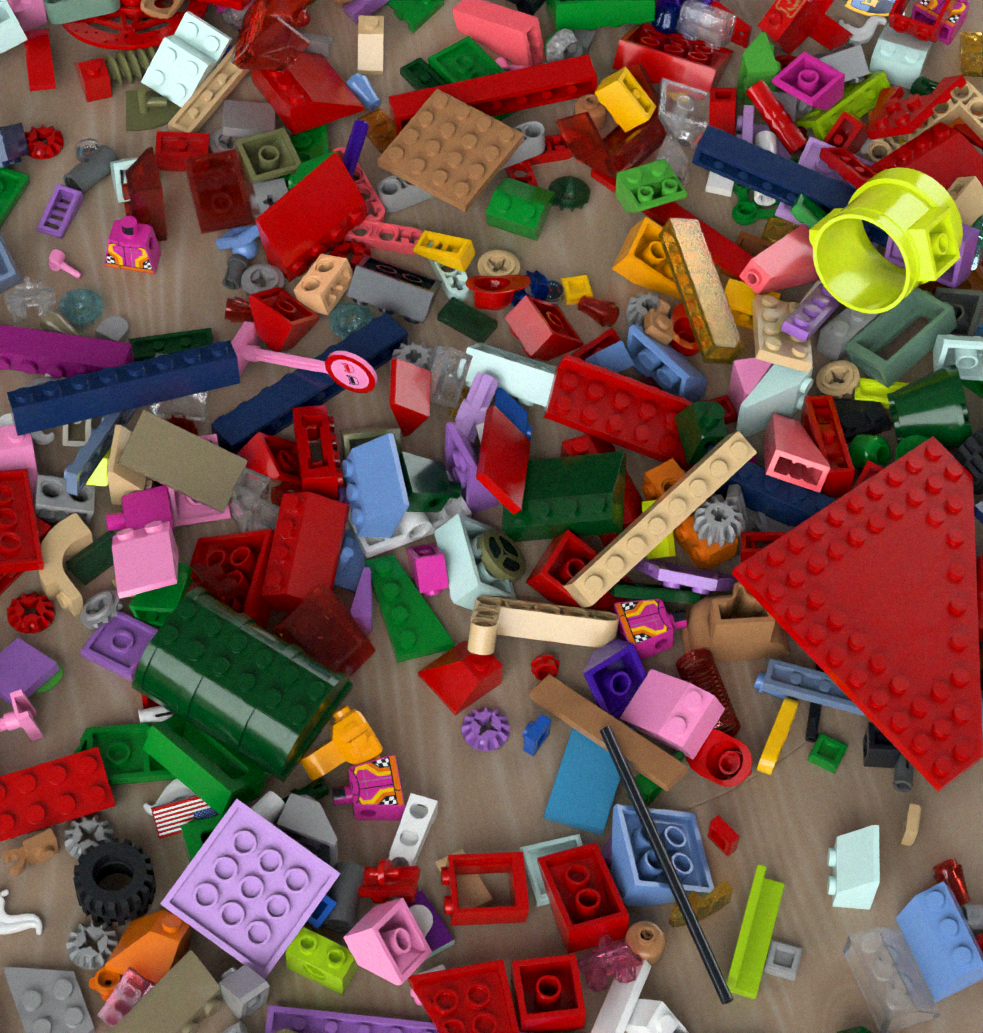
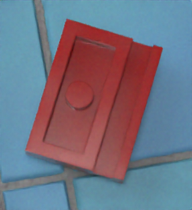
[154,131,210,173]

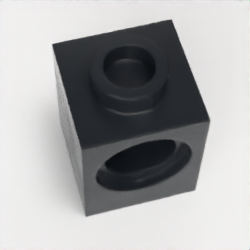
[863,722,900,768]

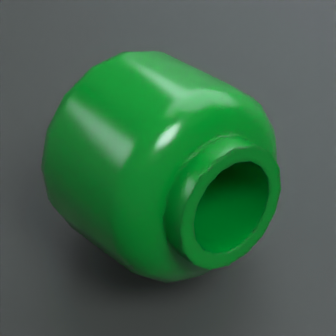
[848,433,891,470]

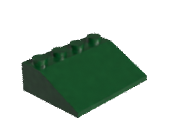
[502,451,626,542]

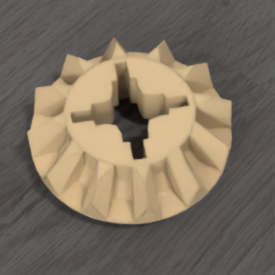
[477,249,520,276]
[816,360,861,399]

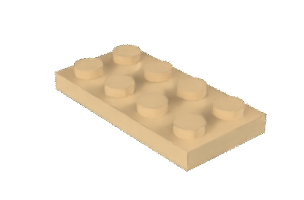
[752,294,813,373]

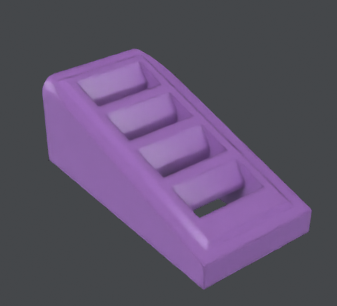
[37,183,84,239]
[348,567,372,633]

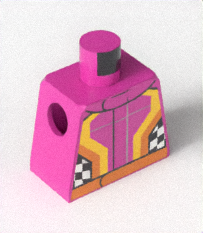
[911,0,970,45]
[105,216,161,274]
[614,599,687,661]
[331,754,405,821]

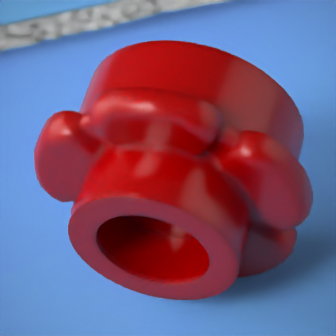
[531,654,560,681]

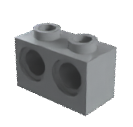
[33,475,95,527]

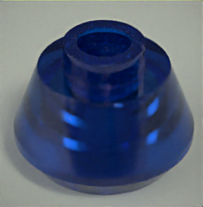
[651,2,684,34]

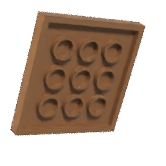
[377,89,524,213]

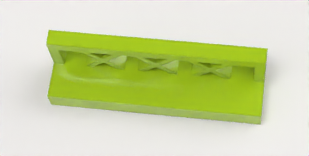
[796,71,891,141]
[727,864,785,1000]

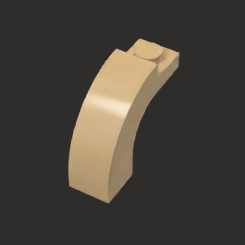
[38,513,94,617]

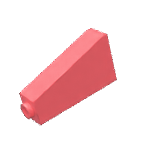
[452,0,546,67]
[739,224,821,295]
[763,413,831,493]

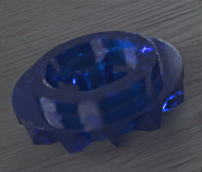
[511,270,550,307]

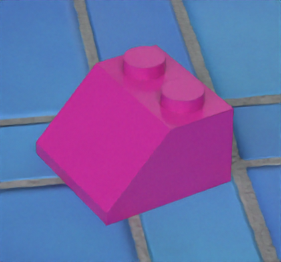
[772,51,845,111]

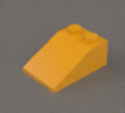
[612,216,710,302]

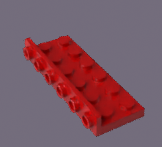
[544,354,694,472]

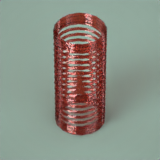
[675,649,741,737]

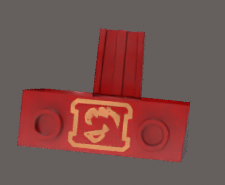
[757,0,853,55]

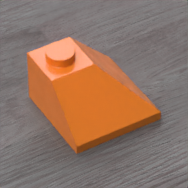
[105,909,192,986]

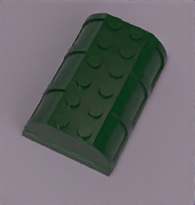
[132,586,353,783]

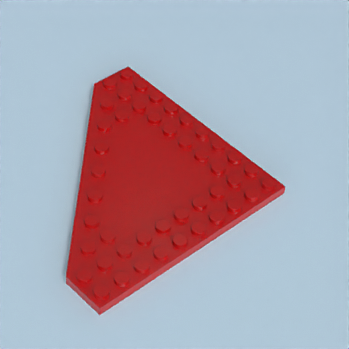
[731,436,983,792]

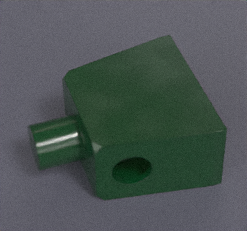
[674,401,727,465]
[399,452,461,513]

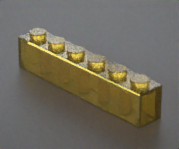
[659,218,744,365]

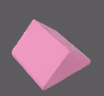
[728,357,774,421]

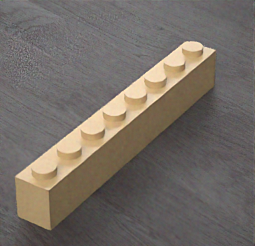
[563,431,757,608]

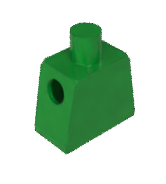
[129,563,197,627]

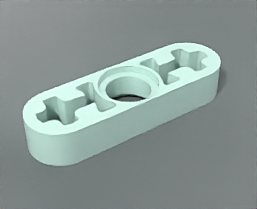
[428,241,470,302]

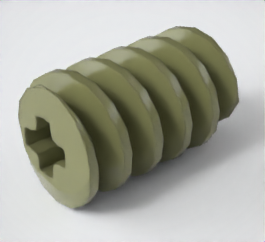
[105,46,156,88]

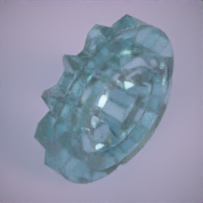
[58,289,103,327]
[329,301,373,338]

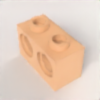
[293,254,354,315]

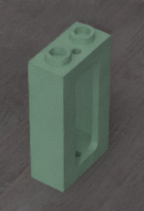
[845,287,957,388]

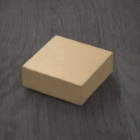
[901,803,921,846]

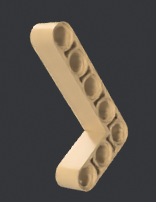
[868,80,983,163]
[467,596,619,655]

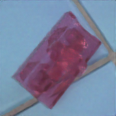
[577,935,643,992]
[97,966,156,1028]

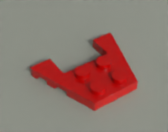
[866,75,967,140]

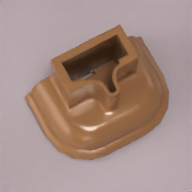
[681,582,790,663]

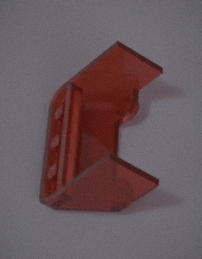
[231,0,314,72]
[556,64,673,179]

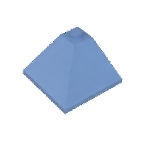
[611,804,715,907]

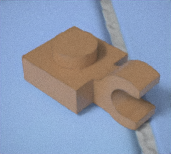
[644,298,673,346]
[2,828,59,876]

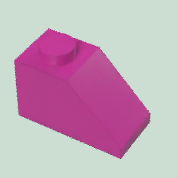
[406,543,449,596]

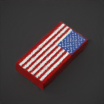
[151,795,218,839]

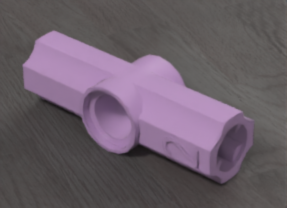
[454,372,499,444]

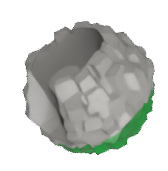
[544,28,583,63]

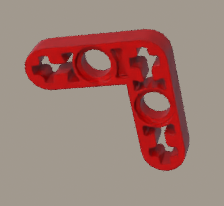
[505,134,576,187]

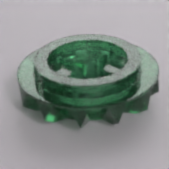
[548,176,590,212]

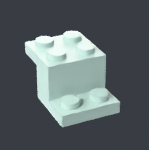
[141,11,232,107]

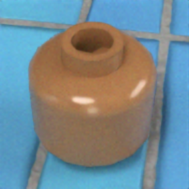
[573,94,607,133]
[623,920,666,967]

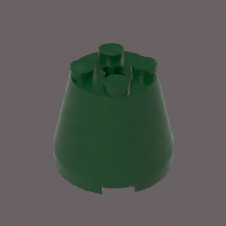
[887,364,973,448]

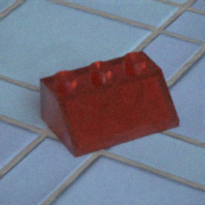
[121,147,167,242]

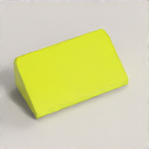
[86,445,112,486]

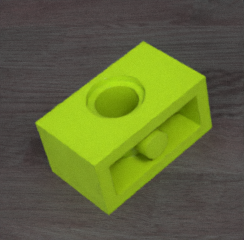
[285,927,358,996]

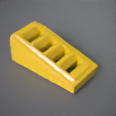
[413,230,475,272]

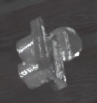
[4,275,56,322]

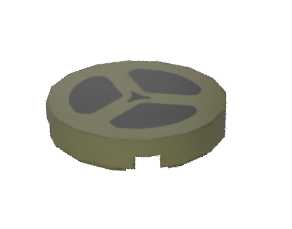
[476,529,526,583]

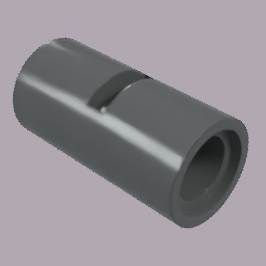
[63,145,119,195]
[324,862,365,933]

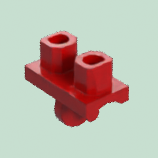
[358,858,421,903]

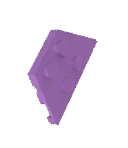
[634,558,739,594]

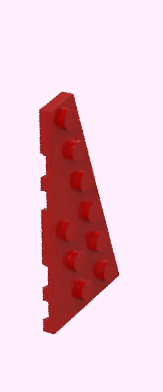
[408,959,520,1033]

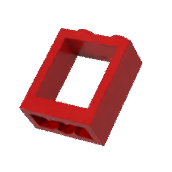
[889,0,957,43]
[441,852,529,926]

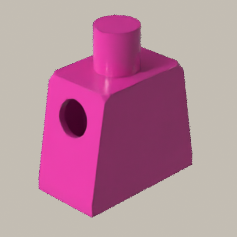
[105,485,174,535]

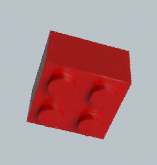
[510,954,586,1033]

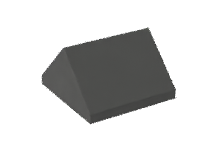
[925,287,983,337]

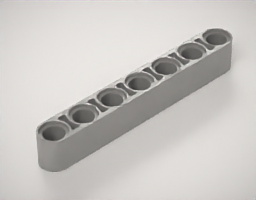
[378,121,545,213]

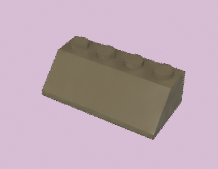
[108,950,222,1033]

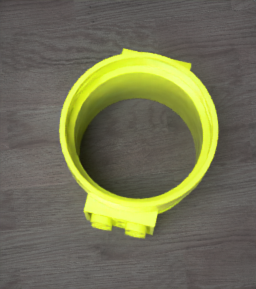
[809,167,963,314]

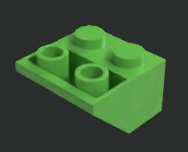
[737,32,781,108]
[615,158,687,213]

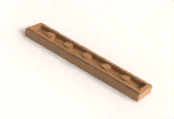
[529,674,687,792]

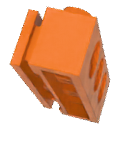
[642,458,739,571]

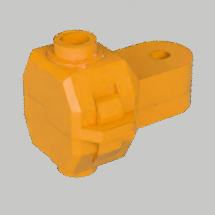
[300,705,383,781]

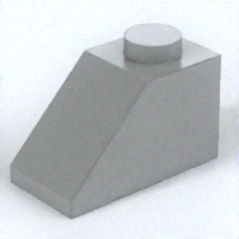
[219,964,270,1021]

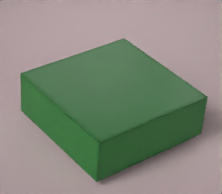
[807,733,848,774]

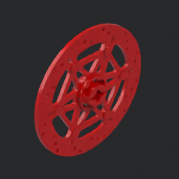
[62,0,210,50]

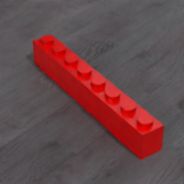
[389,54,597,135]

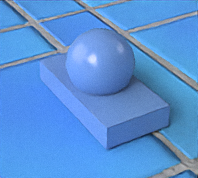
[215,225,260,262]

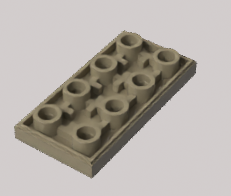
[118,410,248,513]

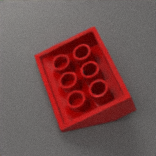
[613,23,733,99]
[249,49,364,135]
[869,122,983,191]
[255,152,368,282]
[190,529,274,629]

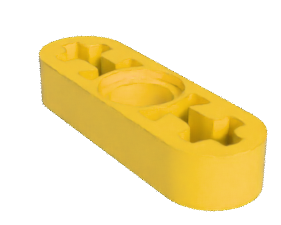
[757,697,800,775]

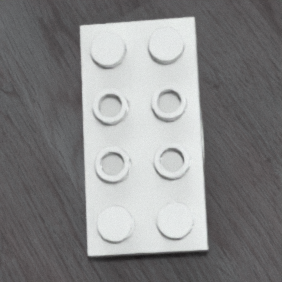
[347,470,472,559]

